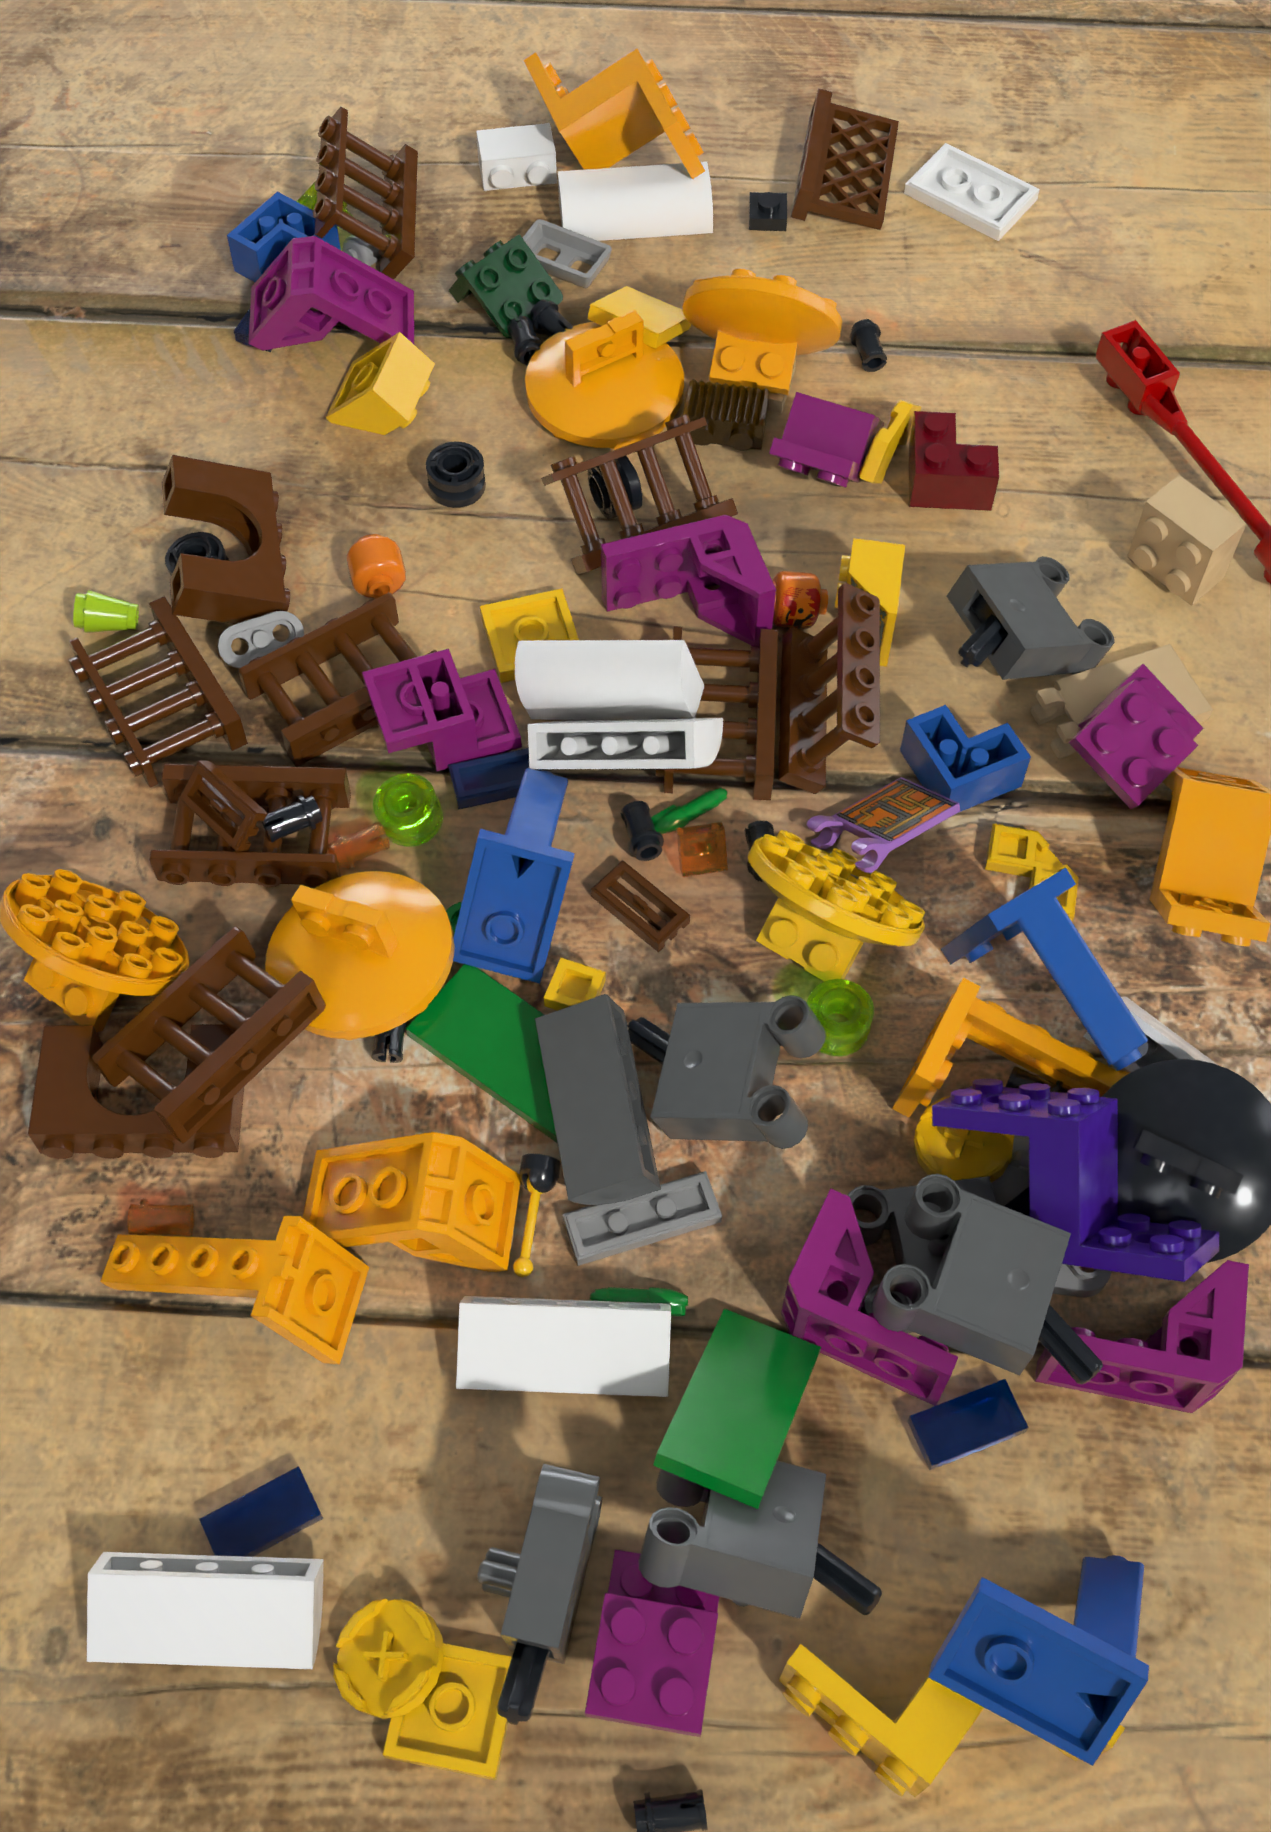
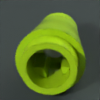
[73,590,139,633]

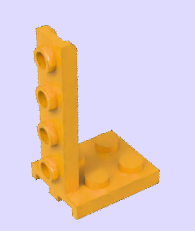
[892,978,1129,1118]
[100,1216,370,1365]

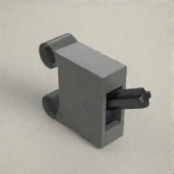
[946,556,1115,680]

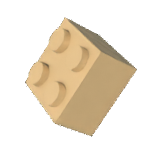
[1127,475,1246,606]

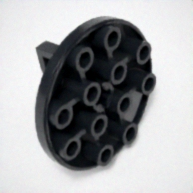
[1102,1059,1271,1263]

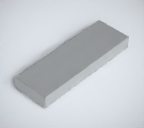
[563,1171,722,1266]

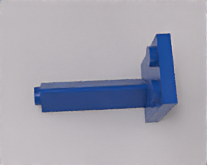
[453,768,575,984]
[941,868,1149,1072]
[928,1555,1149,1766]

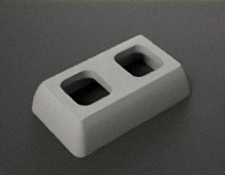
[522,219,612,289]

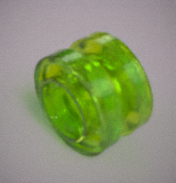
[373,773,443,847]
[807,979,874,1056]

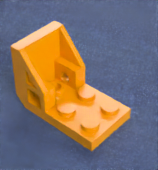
[302,1132,521,1272]

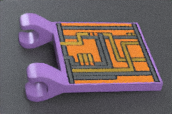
[807,777,960,873]

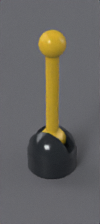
[513,1154,561,1278]

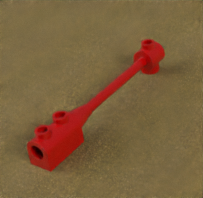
[1096,320,1271,584]

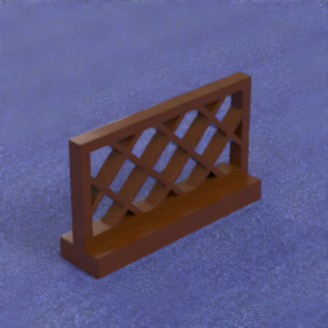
[791,88,899,230]

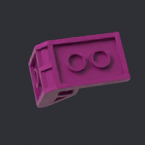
[249,236,414,351]
[601,515,776,646]
[781,1188,959,1406]
[1035,1260,1249,1413]

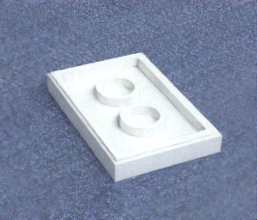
[904,143,1040,241]

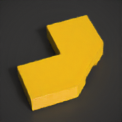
[859,400,922,484]
[985,823,1079,922]

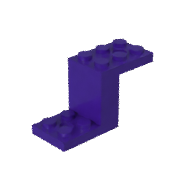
[932,1079,1219,1282]

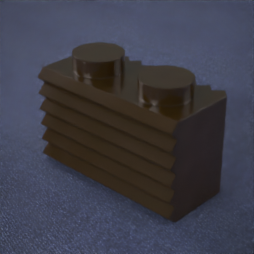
[683,379,770,451]

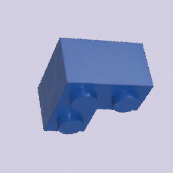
[227,191,341,282]
[900,705,1031,814]

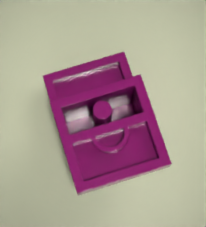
[769,392,884,487]
[362,649,522,771]
[1068,664,1204,809]
[585,1549,720,1737]

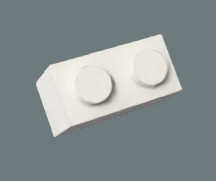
[476,123,557,191]

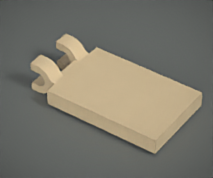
[1030,644,1213,759]

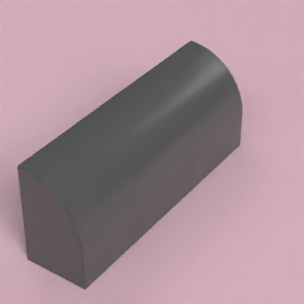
[535,994,661,1205]

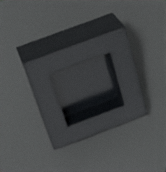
[749,192,787,231]

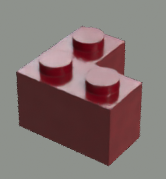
[908,411,999,511]

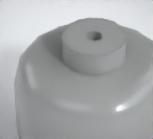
[342,235,381,266]

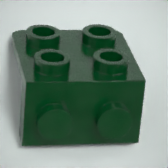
[449,234,563,338]

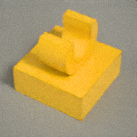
[544,958,606,1011]

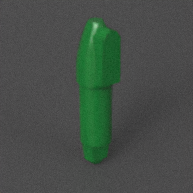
[651,787,728,834]
[590,1287,688,1316]

